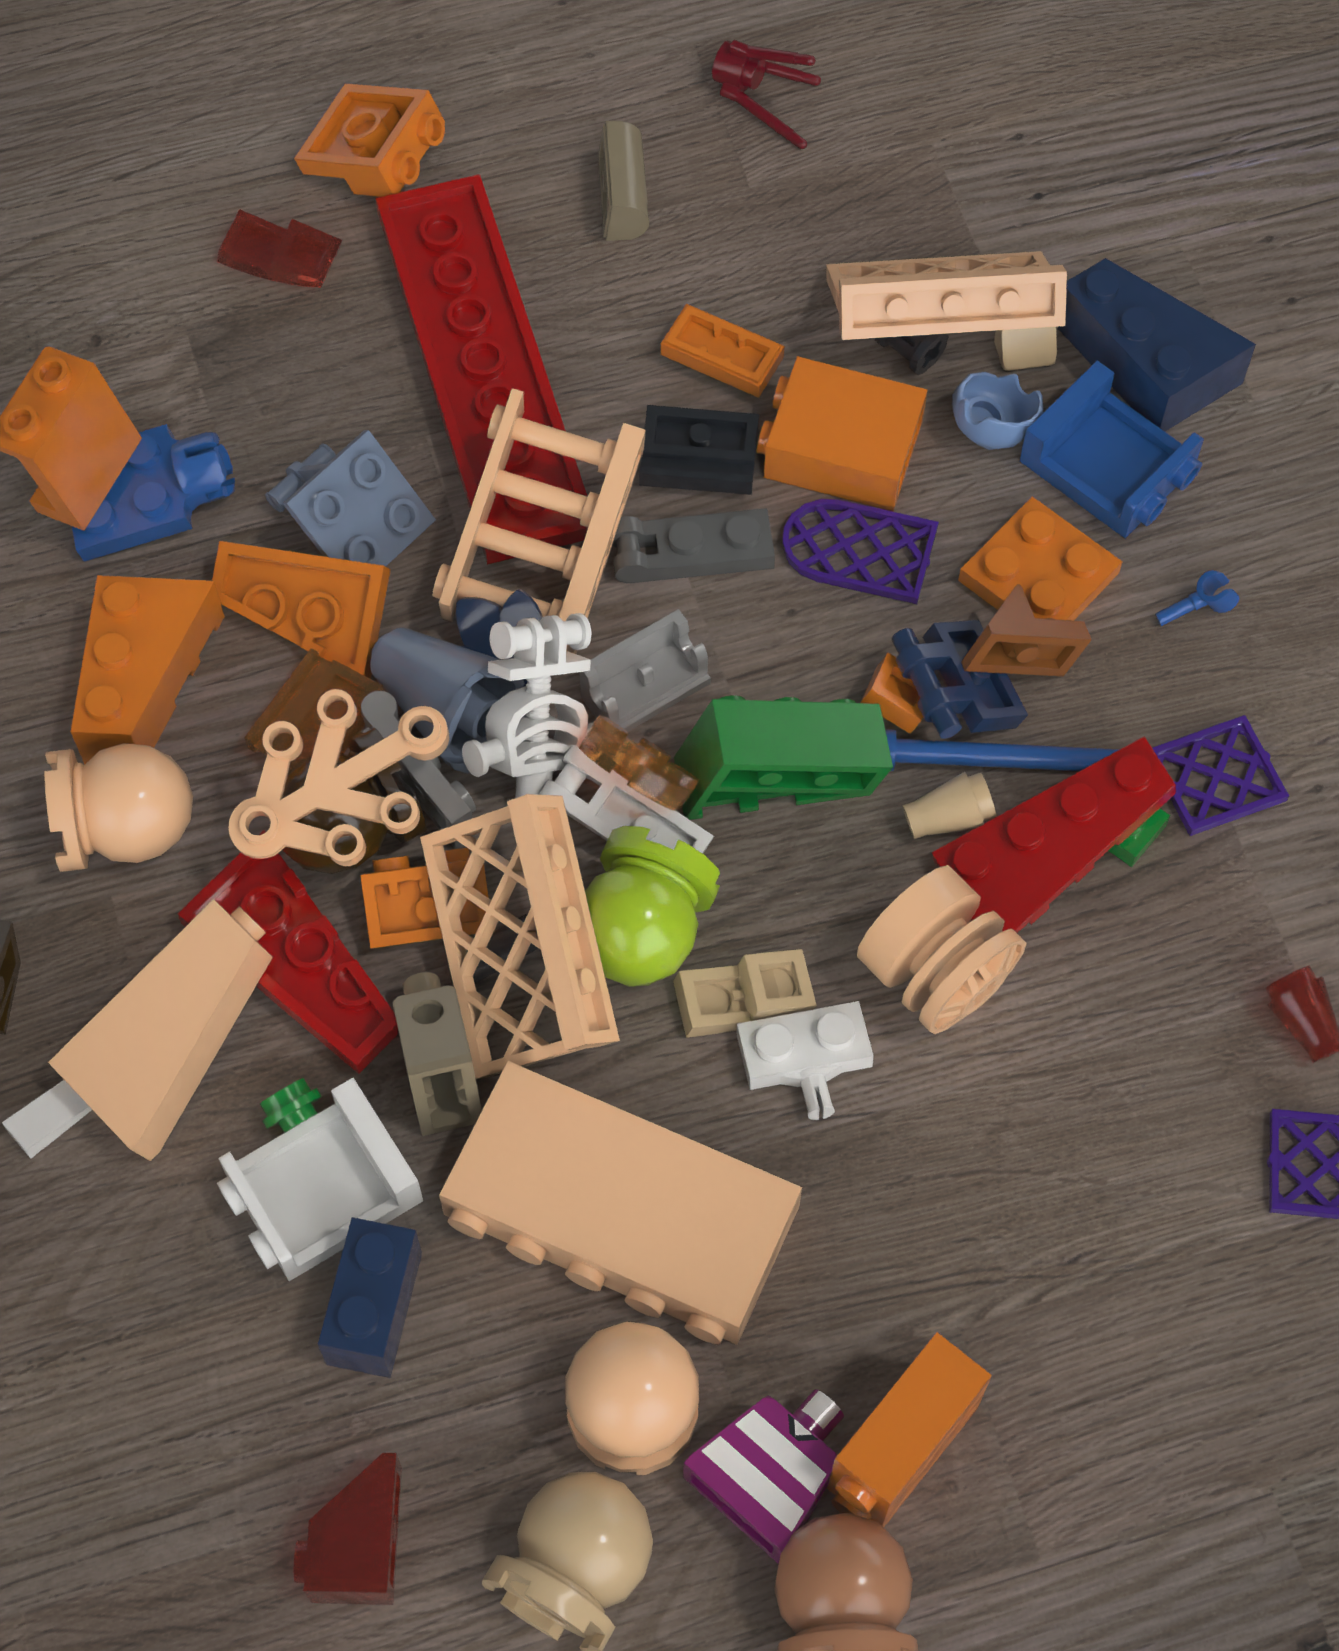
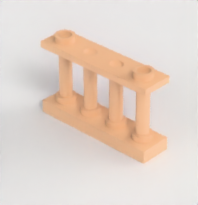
[432,388,646,654]

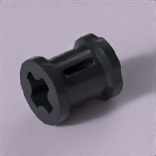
[875,333,949,375]

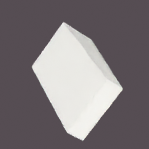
[2,1080,92,1159]

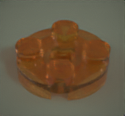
[579,714,699,811]

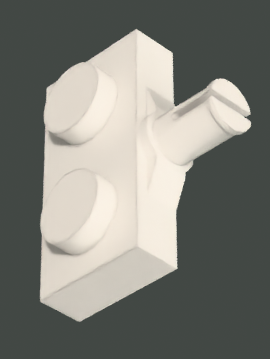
[737,1001,873,1120]

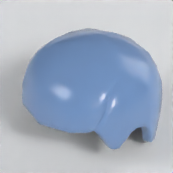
[952,372,1043,450]

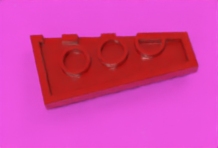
[931,736,1176,933]
[177,830,399,1074]

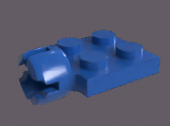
[72,424,235,562]

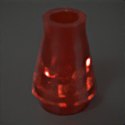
[1265,965,1339,1064]

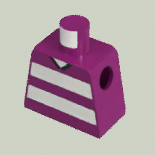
[683,1389,844,1564]

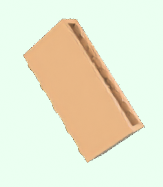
[439,1061,802,1345]

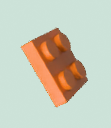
[958,496,1123,621]

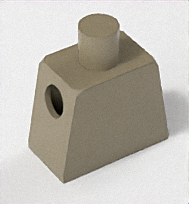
[392,972,482,1136]

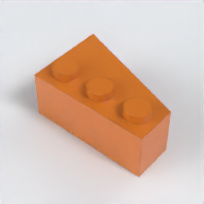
[71,575,225,765]

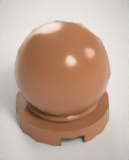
[774,1512,918,1651]

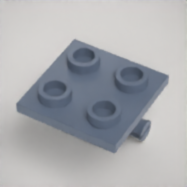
[265,430,436,566]

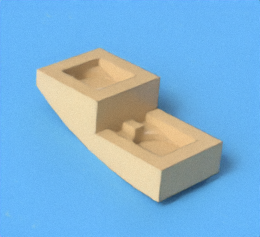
[673,949,816,1038]

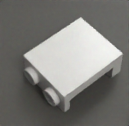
[217,1078,423,1281]

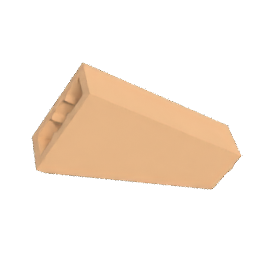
[48,899,273,1161]

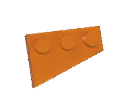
[212,541,391,684]

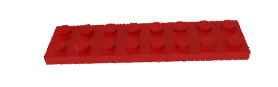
[375,174,588,565]

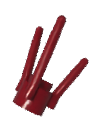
[712,40,821,149]

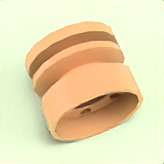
[857,865,1026,1034]

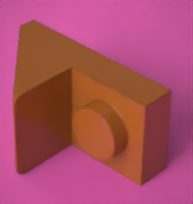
[961,584,1092,677]

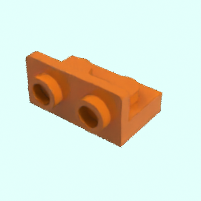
[360,847,489,949]

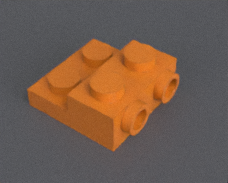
[294,84,445,197]

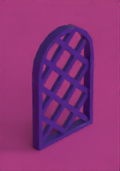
[783,499,939,604]

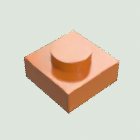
[860,653,923,734]

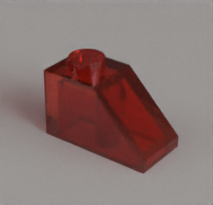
[293,1453,402,1605]

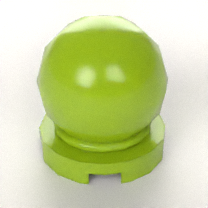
[585,826,720,987]

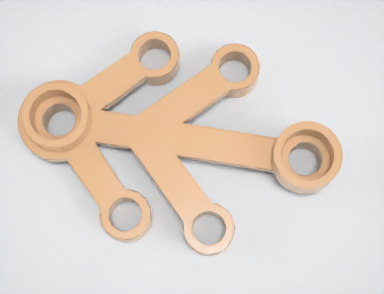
[228,689,449,866]

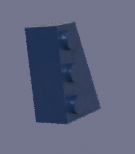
[1057,258,1256,431]

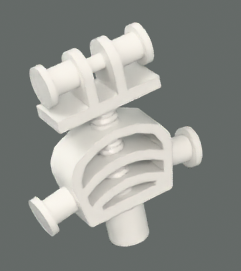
[462,613,608,798]

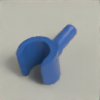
[1155,570,1239,626]

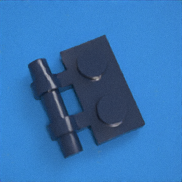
[891,620,1028,739]

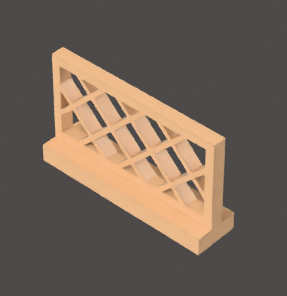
[826,251,1067,340]
[420,794,620,1079]

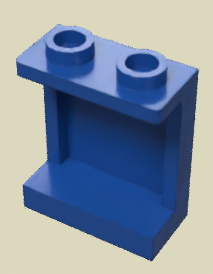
[1019,360,1204,539]

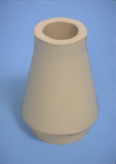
[902,771,997,839]

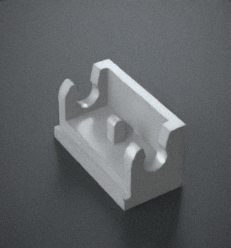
[579,609,711,740]

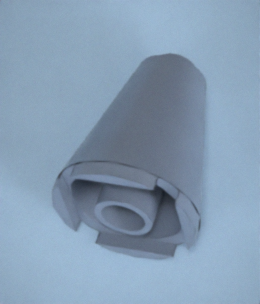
[370,628,525,774]

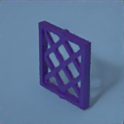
[1153,715,1289,836]
[1267,1109,1339,1219]

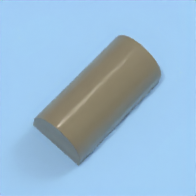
[598,121,649,241]

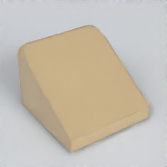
[994,327,1057,371]

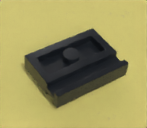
[639,405,759,495]

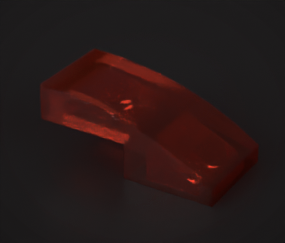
[217,209,342,288]

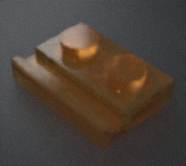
[244,648,384,771]

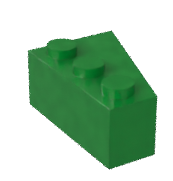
[673,695,893,820]

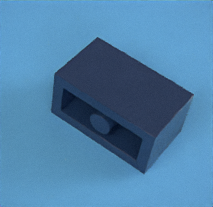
[318,1217,422,1378]

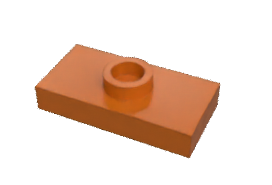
[661,304,785,398]

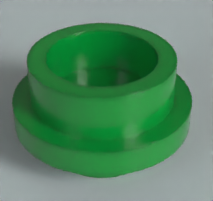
[260,1078,322,1134]

